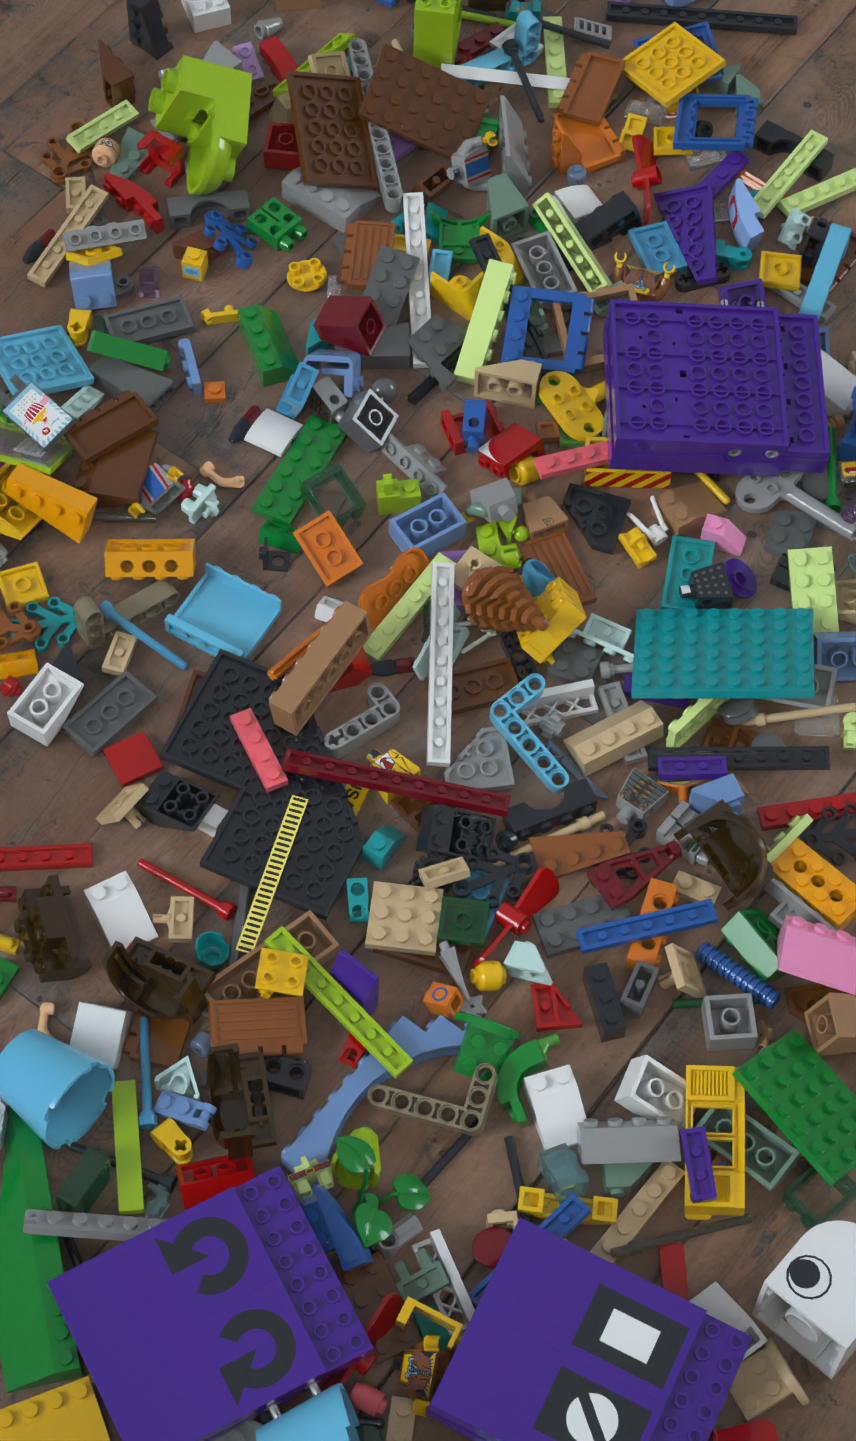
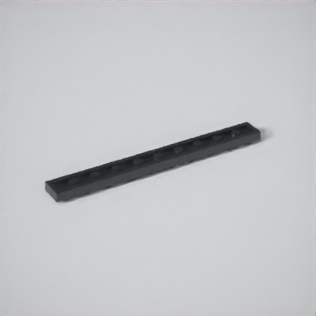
[606,1,798,35]

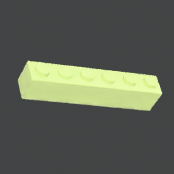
[532,192,613,292]
[454,259,517,385]

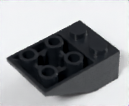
[137,769,219,832]
[416,804,496,862]

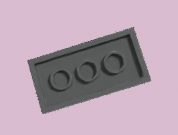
[363,245,420,327]
[103,295,194,344]
[61,670,158,758]
[532,895,631,959]

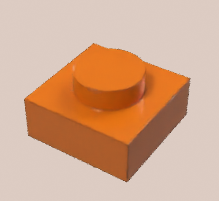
[204,381,226,404]

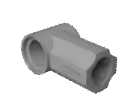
[376,1213,423,1259]

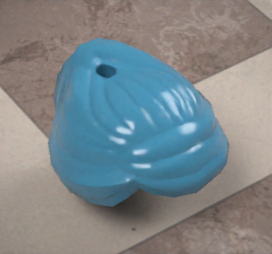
[522,559,556,598]

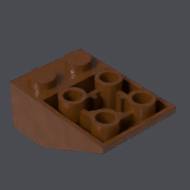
[98,39,136,108]

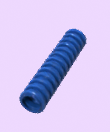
[696,941,781,1010]

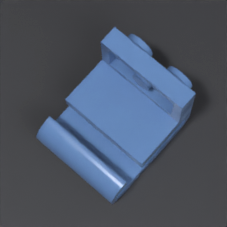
[69,260,117,310]
[303,349,364,397]

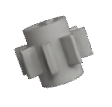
[539,711,567,740]

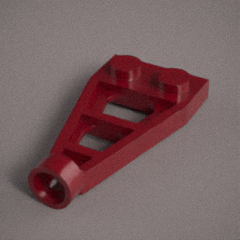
[587,840,683,911]

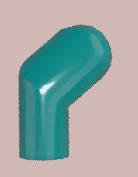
[391,212,405,234]

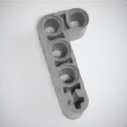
[324,683,400,759]

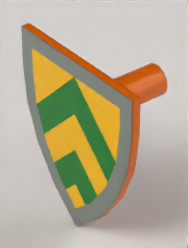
[652,776,706,805]

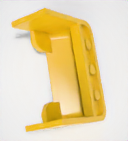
[430,226,524,321]

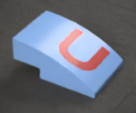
[728,178,764,250]

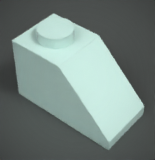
[503,940,553,986]

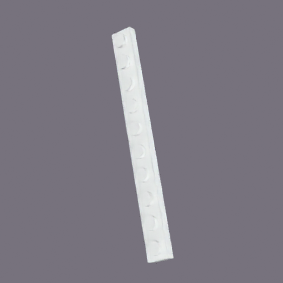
[403,192,431,369]
[426,562,455,767]

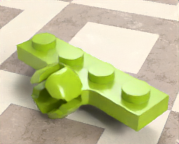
[475,522,522,570]

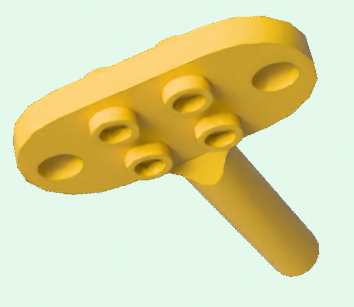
[538,371,606,442]

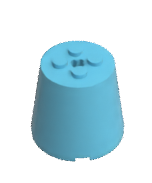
[0,1029,115,1149]
[255,1383,360,1441]

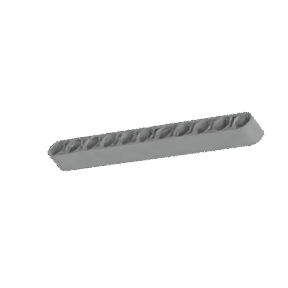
[349,38,403,213]

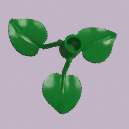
[335,1136,430,1248]

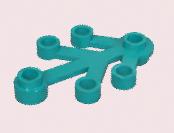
[7,597,77,653]

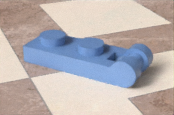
[178,338,202,397]
[153,1090,217,1131]

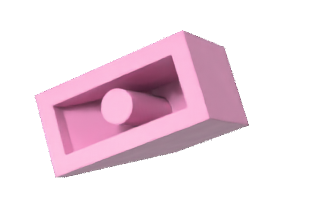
[700,513,747,556]

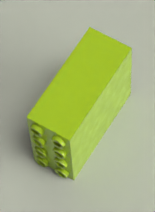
[413,0,462,69]

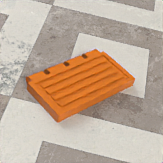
[552,112,626,173]

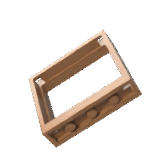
[552,283,638,375]

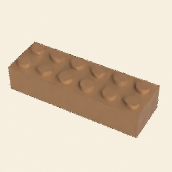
[269,600,372,736]
[204,910,339,1013]

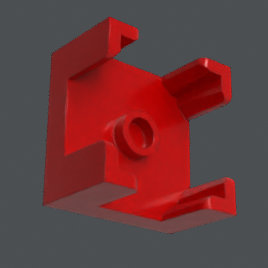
[137,129,185,188]

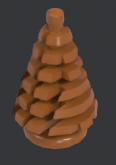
[461,566,549,632]

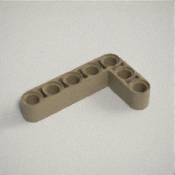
[74,579,181,650]
[368,1063,498,1136]

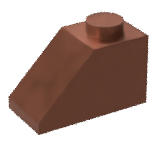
[172,228,221,261]

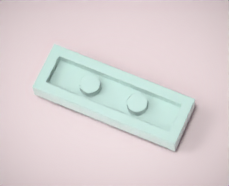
[61,385,105,422]

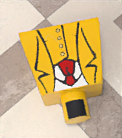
[366,749,421,805]

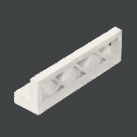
[511,679,598,730]
[411,1229,475,1337]

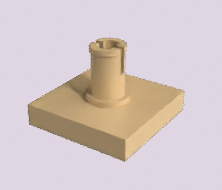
[308,50,351,76]
[454,546,502,592]
[95,783,149,829]
[658,943,707,998]

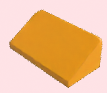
[0,649,39,680]

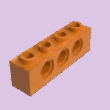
[625,878,680,970]

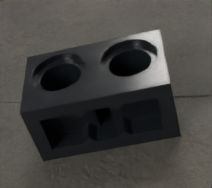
[264,1055,312,1100]

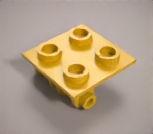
[254,948,309,999]

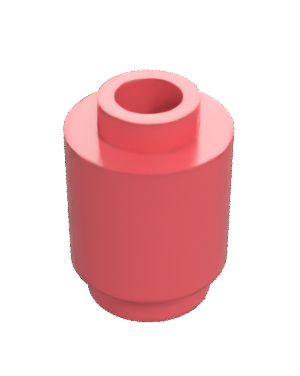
[349,1382,389,1417]

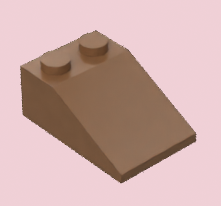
[651,482,728,537]

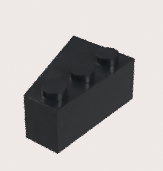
[126,0,174,60]
[574,191,643,251]

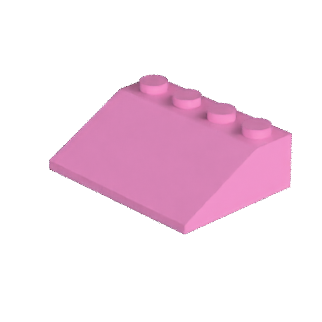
[777,915,856,995]

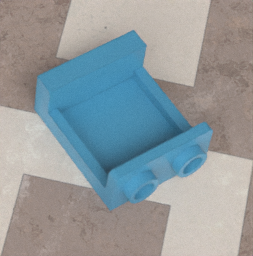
[276,361,319,420]

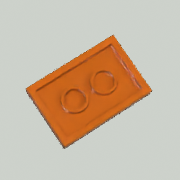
[293,510,364,588]

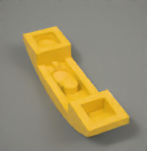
[517,1186,618,1225]

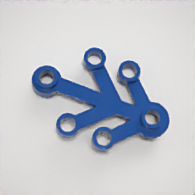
[203,210,258,270]

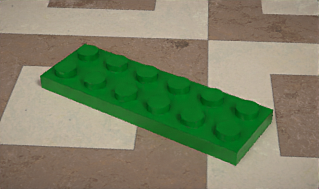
[252,415,348,527]

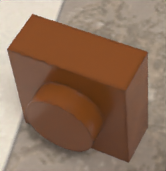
[536,420,560,443]

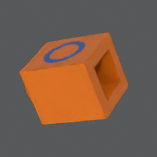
[423,981,465,1020]

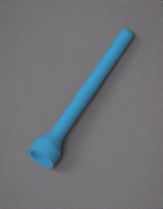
[99,600,188,670]
[138,1016,158,1130]

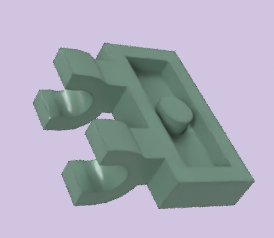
[529,300,553,337]
[394,1248,452,1302]

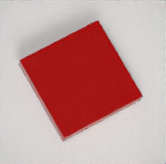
[103,731,164,788]

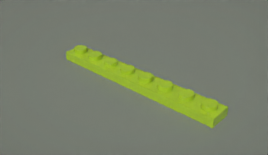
[264,926,414,1079]

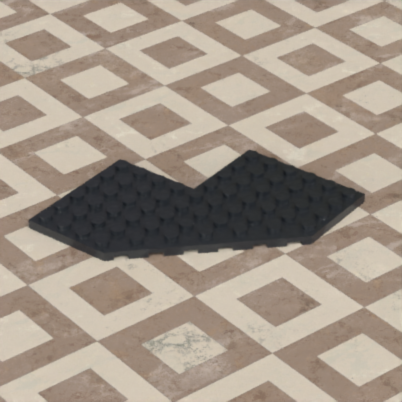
[159,648,366,921]

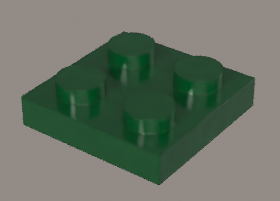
[437,896,489,948]

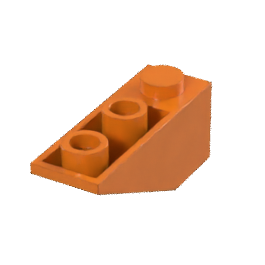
[550,120,582,175]

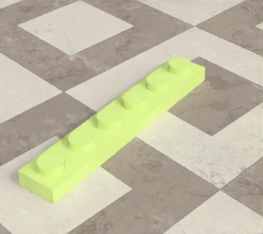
[542,16,567,108]
[753,129,828,219]
[777,168,856,218]
[363,553,456,662]

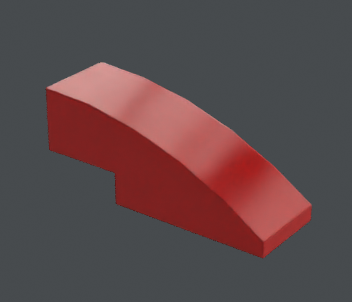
[259,35,298,83]

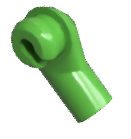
[537,1033,560,1060]

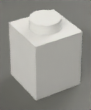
[197,804,228,837]

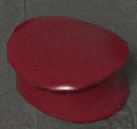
[472,1226,511,1269]

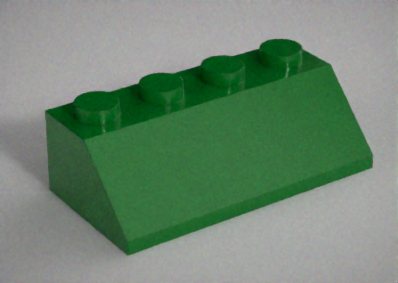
[237,304,299,387]

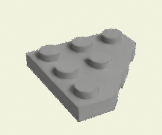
[444,727,515,791]

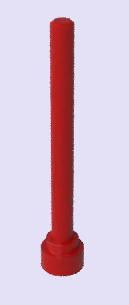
[137,858,237,921]

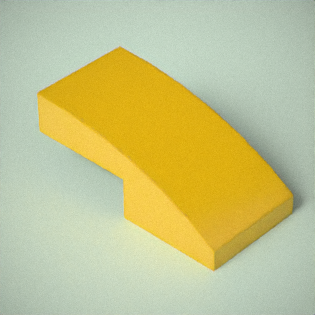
[619,113,648,153]

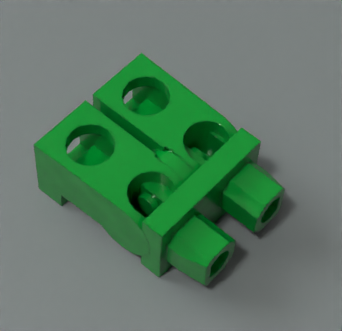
[247,196,308,253]

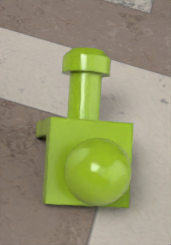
[496,506,529,544]

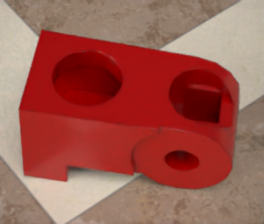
[339,1033,368,1069]

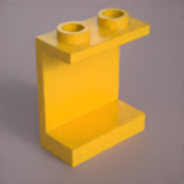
[395,1296,464,1351]

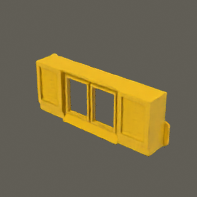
[684,1065,745,1220]

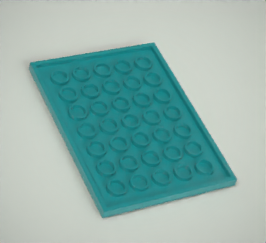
[631,608,815,698]

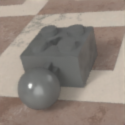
[337,377,399,453]

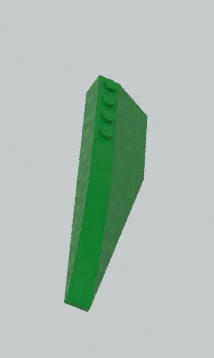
[0,1106,83,1393]

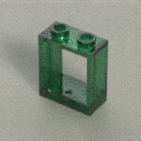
[300,462,367,527]
[55,1146,113,1213]
[781,1166,856,1230]

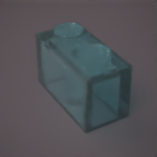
[537,1143,589,1204]

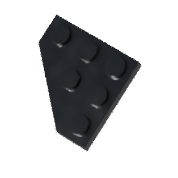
[563,483,631,555]

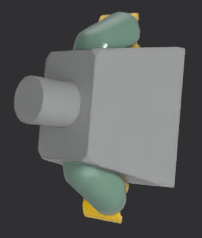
[461,478,523,523]

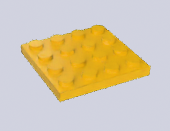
[622,22,726,108]

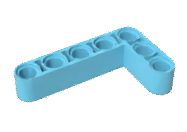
[459,10,542,87]
[799,222,852,321]
[489,673,569,794]

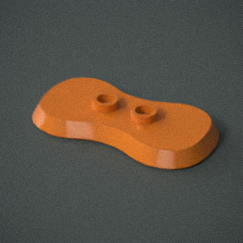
[358,547,430,630]

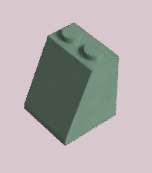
[486,172,529,239]

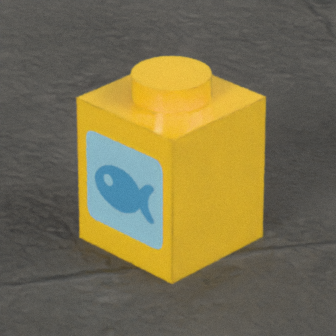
[181,246,208,282]

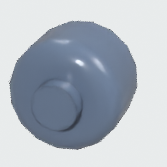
[566,164,587,186]
[190,1031,211,1058]

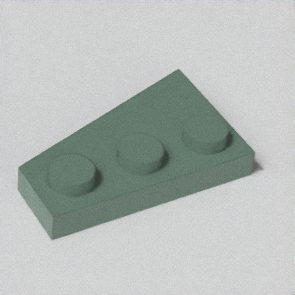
[109,127,148,181]

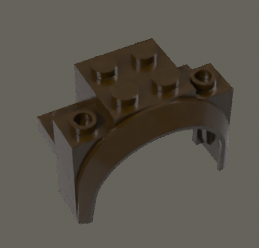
[673,799,777,911]
[101,936,216,1025]
[207,1043,277,1160]

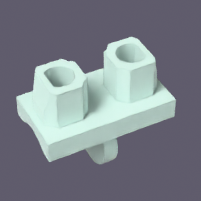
[777,208,812,250]
[181,483,219,524]

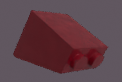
[313,295,387,356]

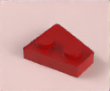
[530,983,582,1032]

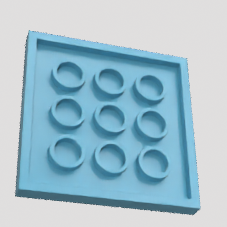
[0,325,95,395]

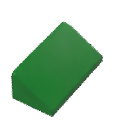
[258,520,302,554]

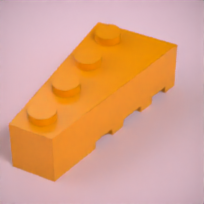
[5,463,98,544]

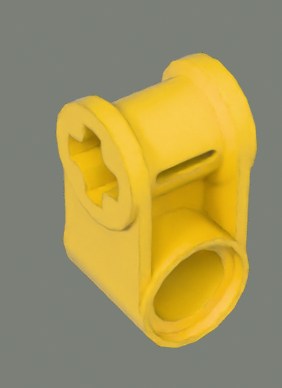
[67,308,93,348]
[150,1117,194,1165]

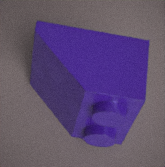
[717,278,768,307]

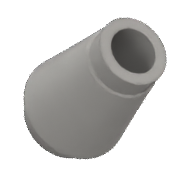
[254,17,283,39]

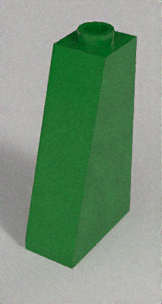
[87,330,172,372]

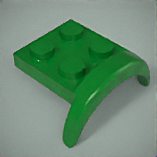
[430,209,490,264]
[452,1012,521,1081]

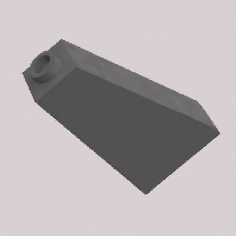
[331,323,410,370]
[90,356,175,413]

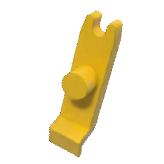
[201,305,238,326]

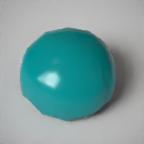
[194,931,230,970]

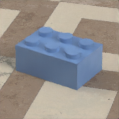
[389,492,467,557]

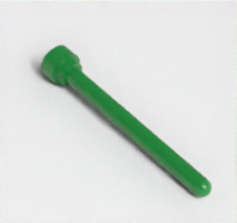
[825,426,843,512]

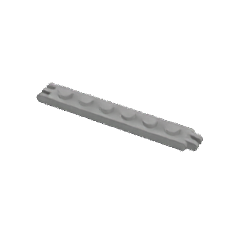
[23,1209,168,1241]

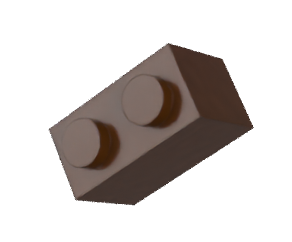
[410,162,455,207]

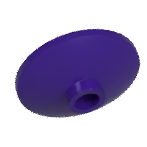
[724,558,757,599]

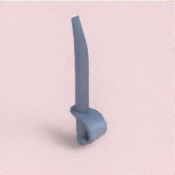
[546,740,608,800]

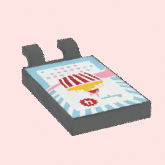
[0,374,77,453]

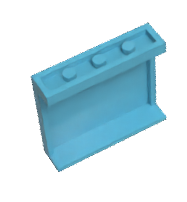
[164,563,282,660]

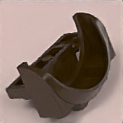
[14,875,92,983]

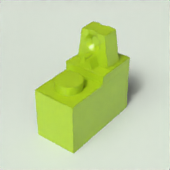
[376,473,421,515]

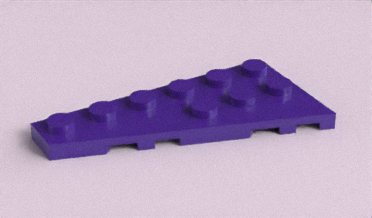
[653,182,718,286]

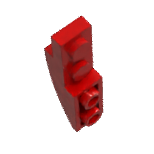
[103,173,164,234]

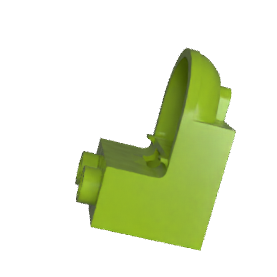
[148,55,252,196]

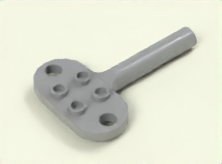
[735,471,856,541]

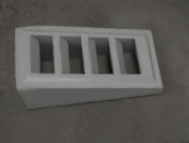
[573,17,612,43]

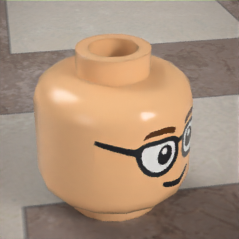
[92,138,121,168]

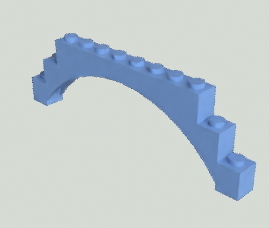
[281,1014,482,1207]

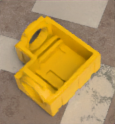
[516,577,586,665]

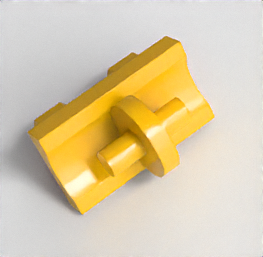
[618,527,657,569]

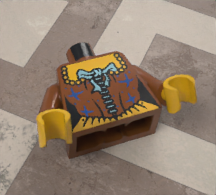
[613,252,676,302]
[393,1335,453,1417]

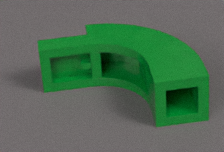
[497,1039,548,1128]

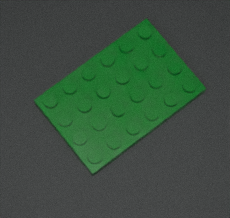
[732,1028,856,1187]

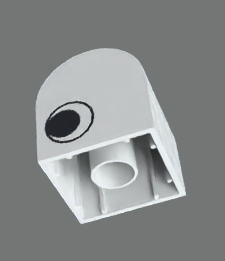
[752,1221,856,1380]

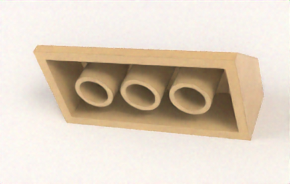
[563,700,663,777]

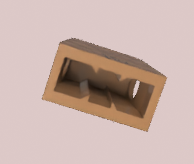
[521,492,569,541]

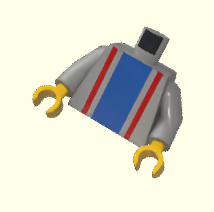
[446,131,498,191]
[128,463,186,519]

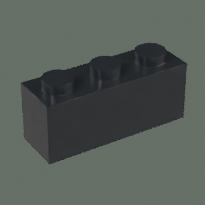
[582,962,627,1042]

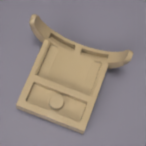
[730,1337,809,1421]

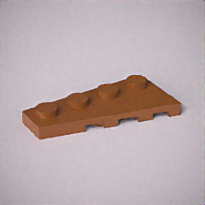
[528,831,631,878]

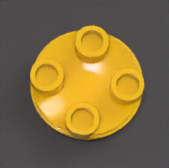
[287,258,327,292]

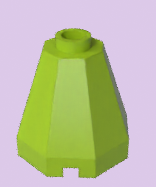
[331,1127,381,1191]

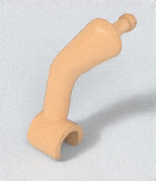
[200,461,245,488]
[37,1002,55,1038]

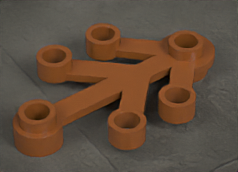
[41,121,95,184]
[0,601,41,652]

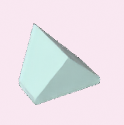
[154,1056,201,1102]

